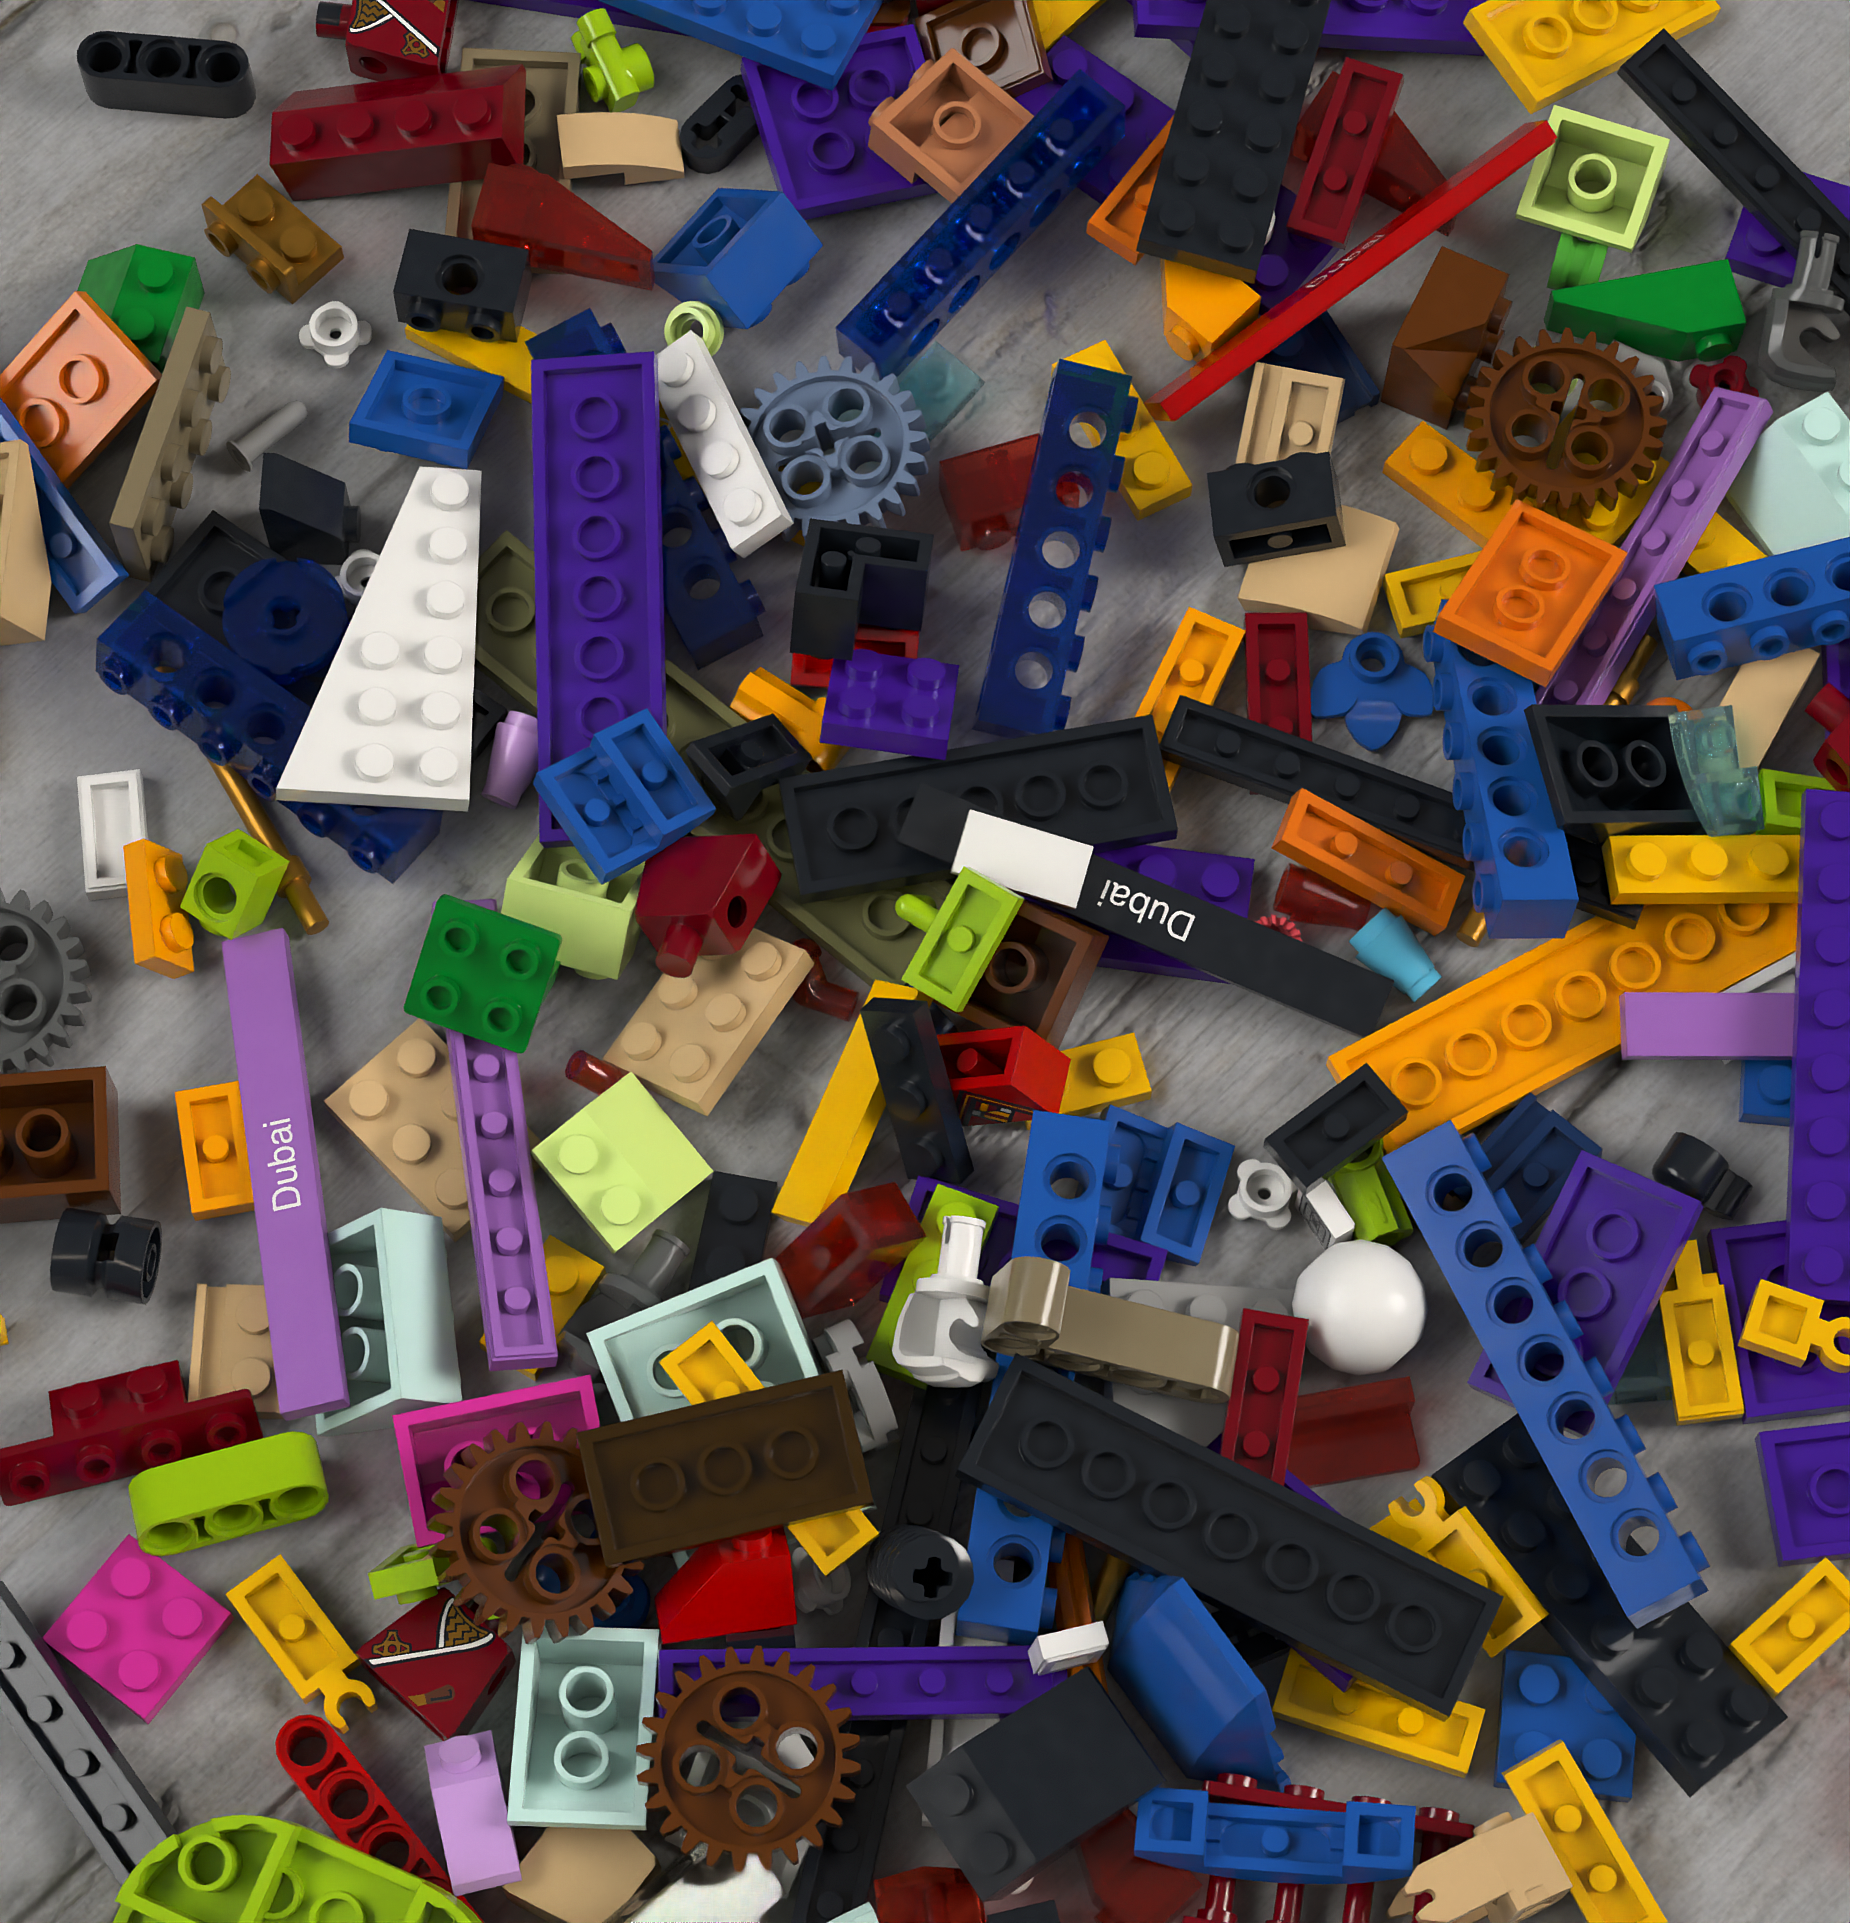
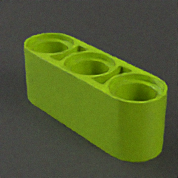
[128,1431,329,1556]

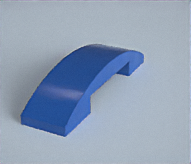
[1134,1787,1416,1884]

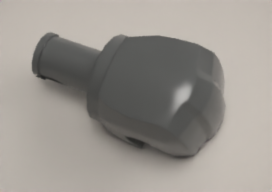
[1758,230,1845,392]
[556,1229,691,1385]

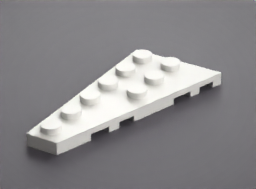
[276,466,482,812]

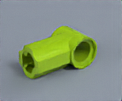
[1327,1138,1413,1247]

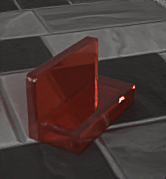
[1287,1376,1420,1488]

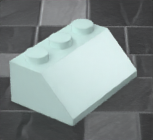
[1725,391,1850,556]
[315,1208,462,1436]

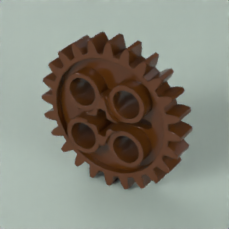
[1463,327,1667,520]
[427,1421,645,1644]
[636,1645,861,1875]

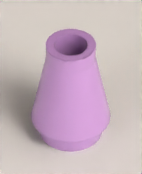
[481,711,538,809]

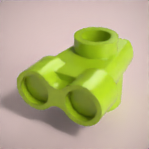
[571,8,654,112]

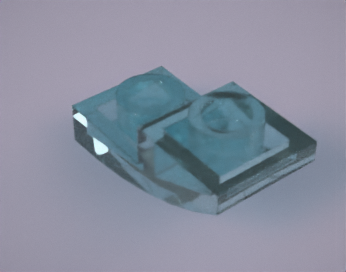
[874,340,985,443]
[1668,705,1765,837]

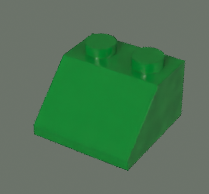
[77,244,205,374]

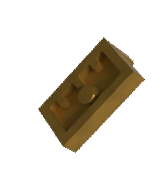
[201,174,344,305]

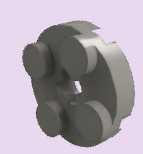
[812,1319,900,1453]

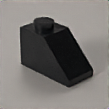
[259,453,361,565]

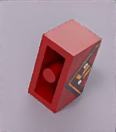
[937,1026,1071,1127]

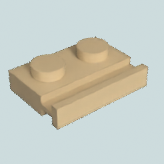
[1235,362,1345,465]
[188,1284,284,1419]

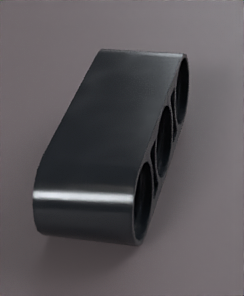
[77,31,256,119]

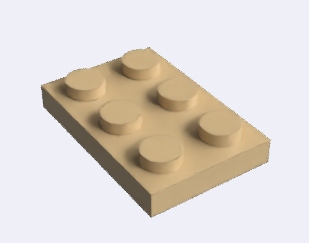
[602,928,814,1116]
[324,1018,542,1242]

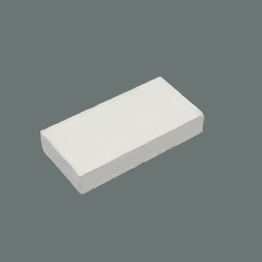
[77,769,148,901]
[951,809,1094,910]

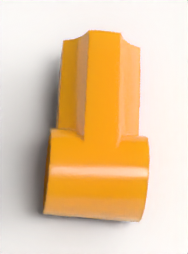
[729,667,851,773]

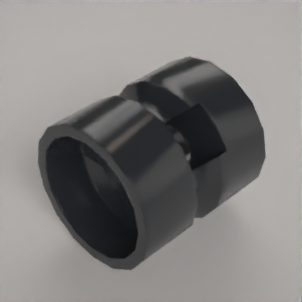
[50,1208,162,1305]

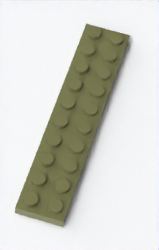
[474,530,952,987]

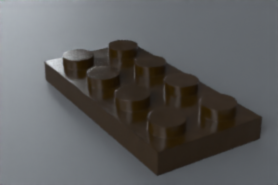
[576,1369,874,1569]

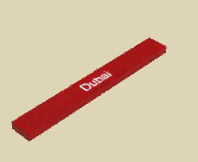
[1143,120,1558,422]

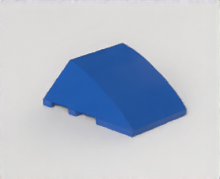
[1107,1570,1291,1793]

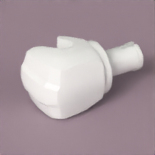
[892,1215,999,1388]

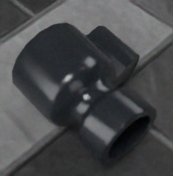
[1652,1132,1753,1220]

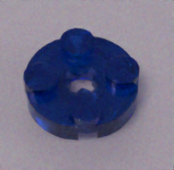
[222,557,349,685]

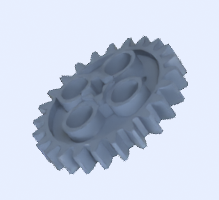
[739,356,930,542]

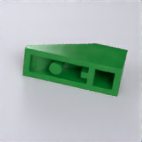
[1544,259,1747,362]

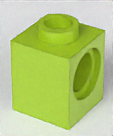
[180,828,290,940]

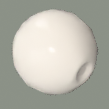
[1292,1239,1428,1376]

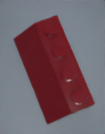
[269,64,526,201]

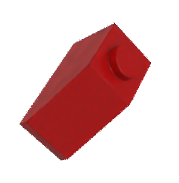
[654,1527,797,1644]

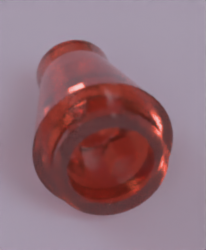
[1273,862,1371,931]

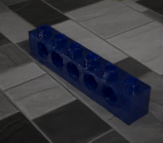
[835,69,1125,381]
[525,308,766,670]
[972,359,1139,739]
[95,590,443,884]

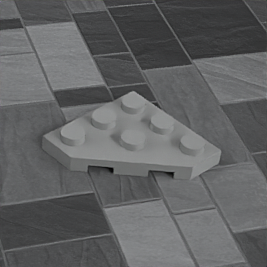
[1101,1278,1295,1447]

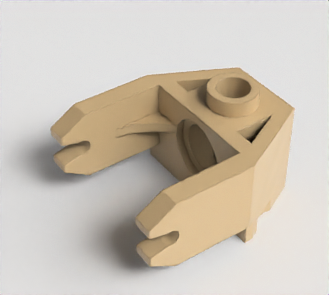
[1385,1812,1573,1923]

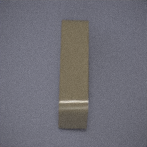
[981,1256,1239,1404]

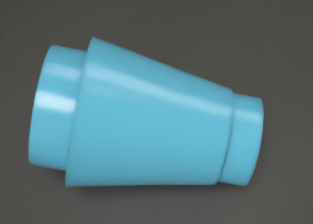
[1349,907,1442,1003]

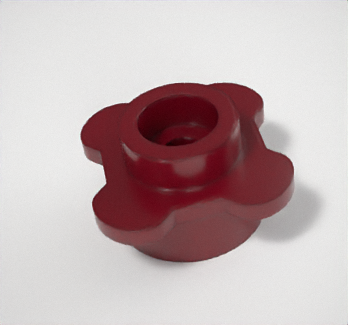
[1689,355,1759,409]

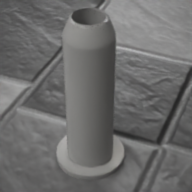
[226,400,308,472]

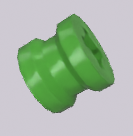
[1546,232,1608,290]

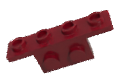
[0,1360,264,1506]

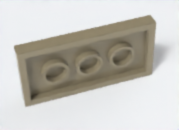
[445,48,582,275]
[109,307,231,582]

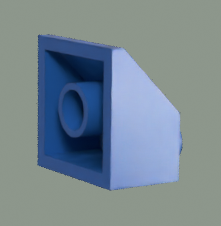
[643,188,823,329]

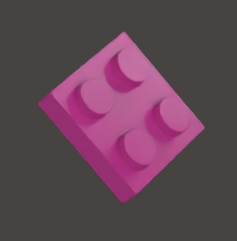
[42,1534,235,1724]

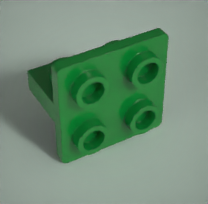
[404,894,562,1054]

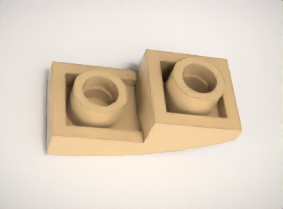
[557,112,685,185]

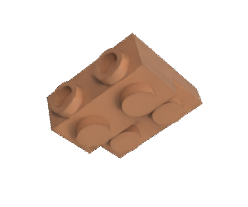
[868,47,1042,210]

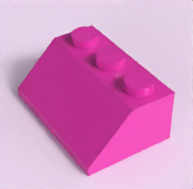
[392,1375,601,1548]

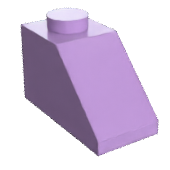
[424,1730,522,1896]

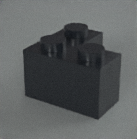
[789,518,934,661]

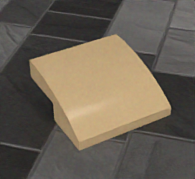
[1237,500,1399,635]

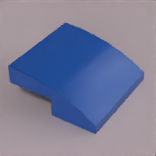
[533,708,716,885]
[1074,1104,1235,1266]

